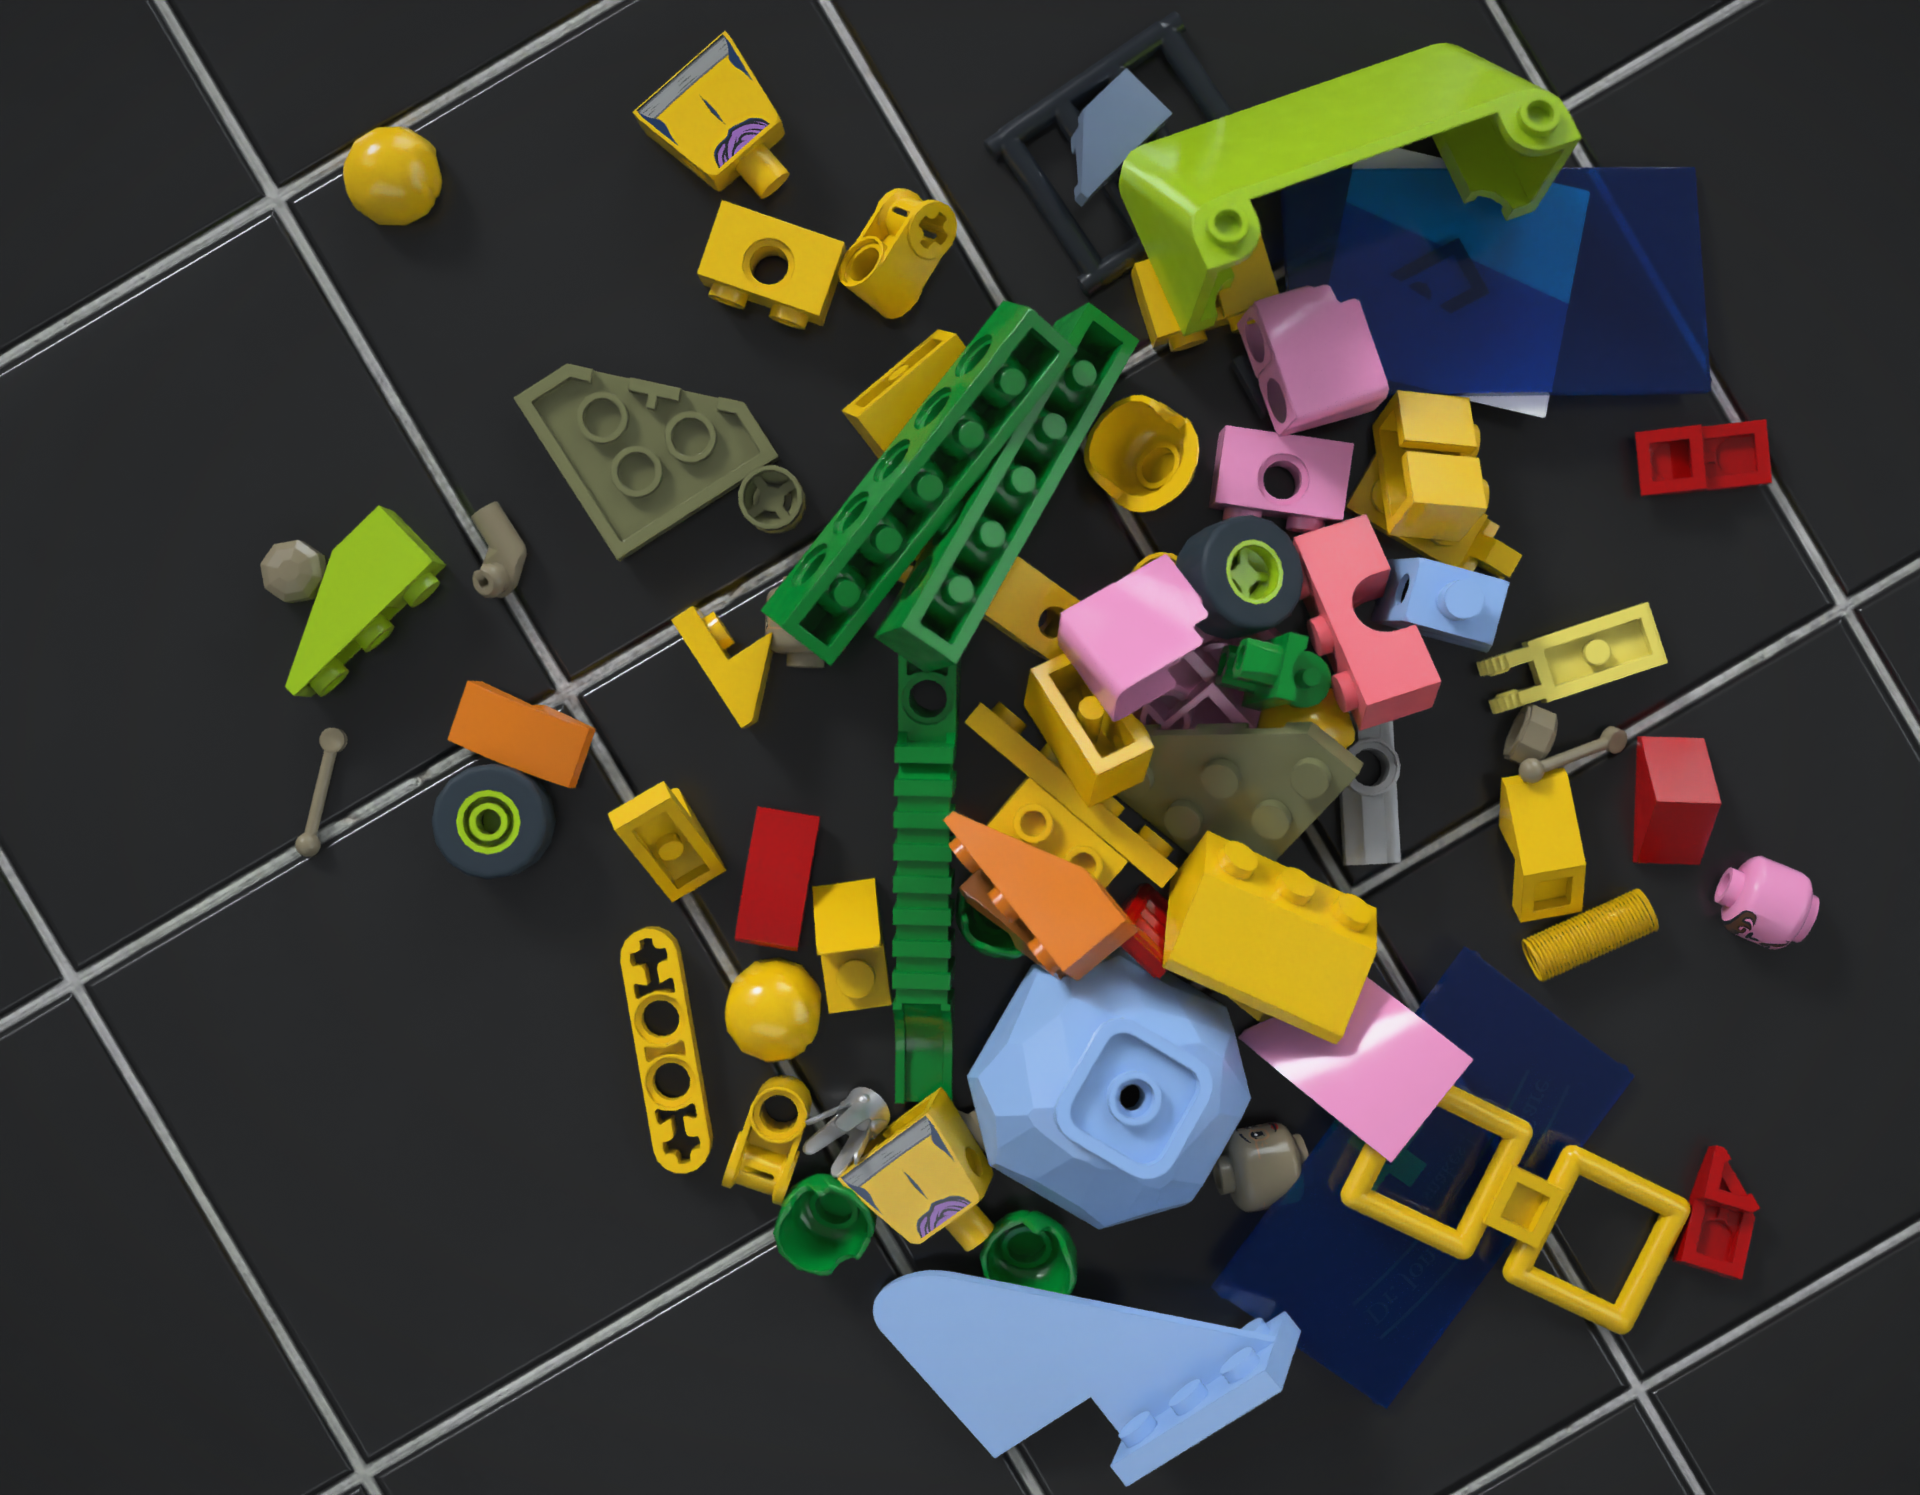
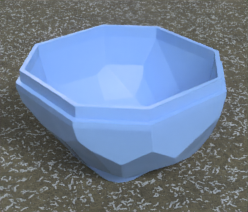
[967,946,1251,1230]

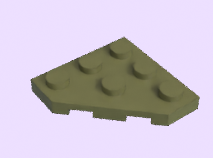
[514,363,780,561]
[1116,722,1364,861]

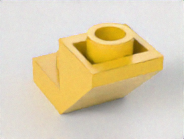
[1499,767,1586,923]

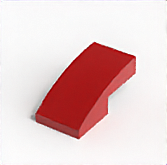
[1635,419,1772,497]
[735,806,820,952]

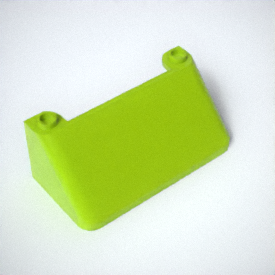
[1118,43,1581,336]

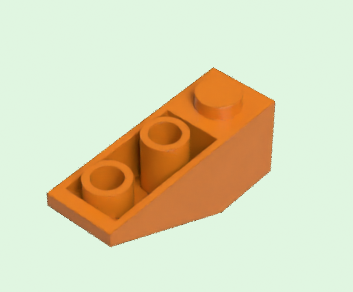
[943,812,1139,981]

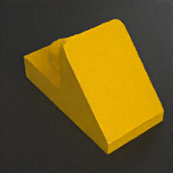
[671,606,773,728]
[608,781,727,902]
[812,878,893,1014]

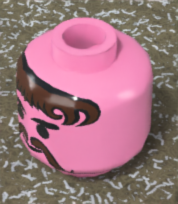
[1714,856,1820,950]

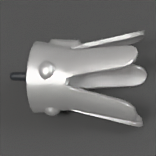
[803,1087,890,1178]

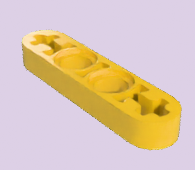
[620,926,713,1174]

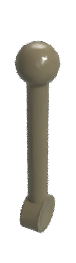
[1518,726,1628,783]
[295,728,348,857]

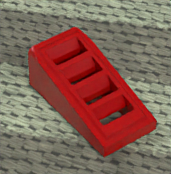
[1120,883,1168,979]

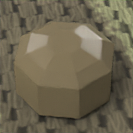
[260,540,327,603]
[1503,704,1558,765]

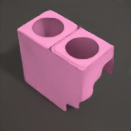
[1237,284,1389,437]
[1058,554,1208,722]

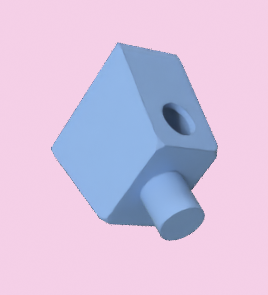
[1371,557,1509,653]

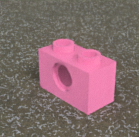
[1209,425,1354,533]

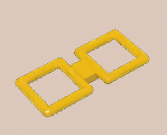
[1340,1085,1691,1334]

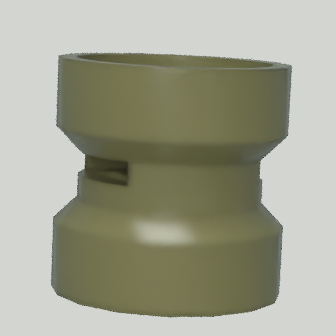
[738,465,806,534]

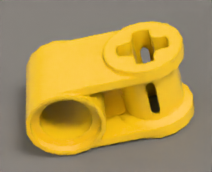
[838,188,957,319]
[721,1075,812,1206]

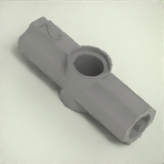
[1333,674,1401,865]

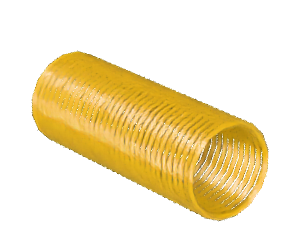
[1521,888,1659,982]

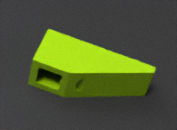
[285,505,446,697]

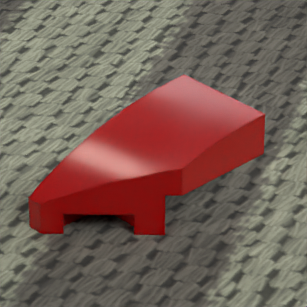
[1672,1145,1760,1280]

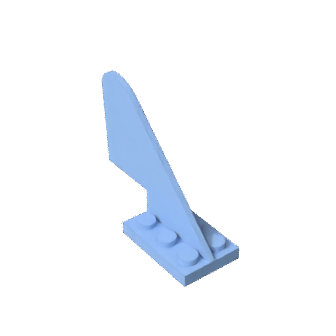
[873,1270,1301,1487]

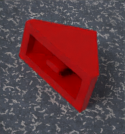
[1633,736,1722,865]

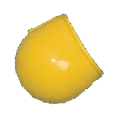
[1084,395,1199,513]

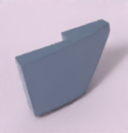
[1071,68,1172,207]

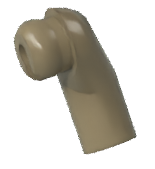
[471,501,527,598]

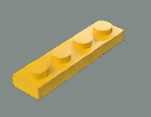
[964,701,1178,888]

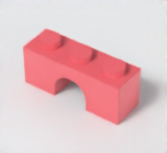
[1293,514,1441,731]

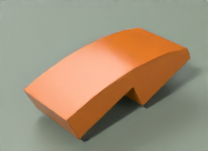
[447,681,596,788]

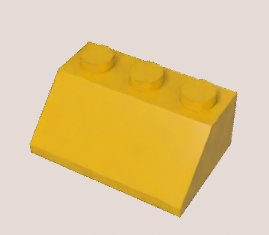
[1162,830,1377,1045]

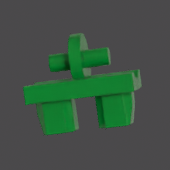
[1215,632,1331,711]

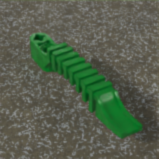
[892,654,961,1104]

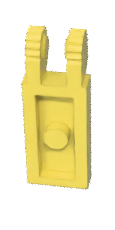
[1476,602,1668,714]

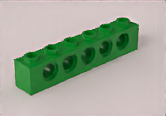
[761,300,1078,666]
[873,302,1139,673]

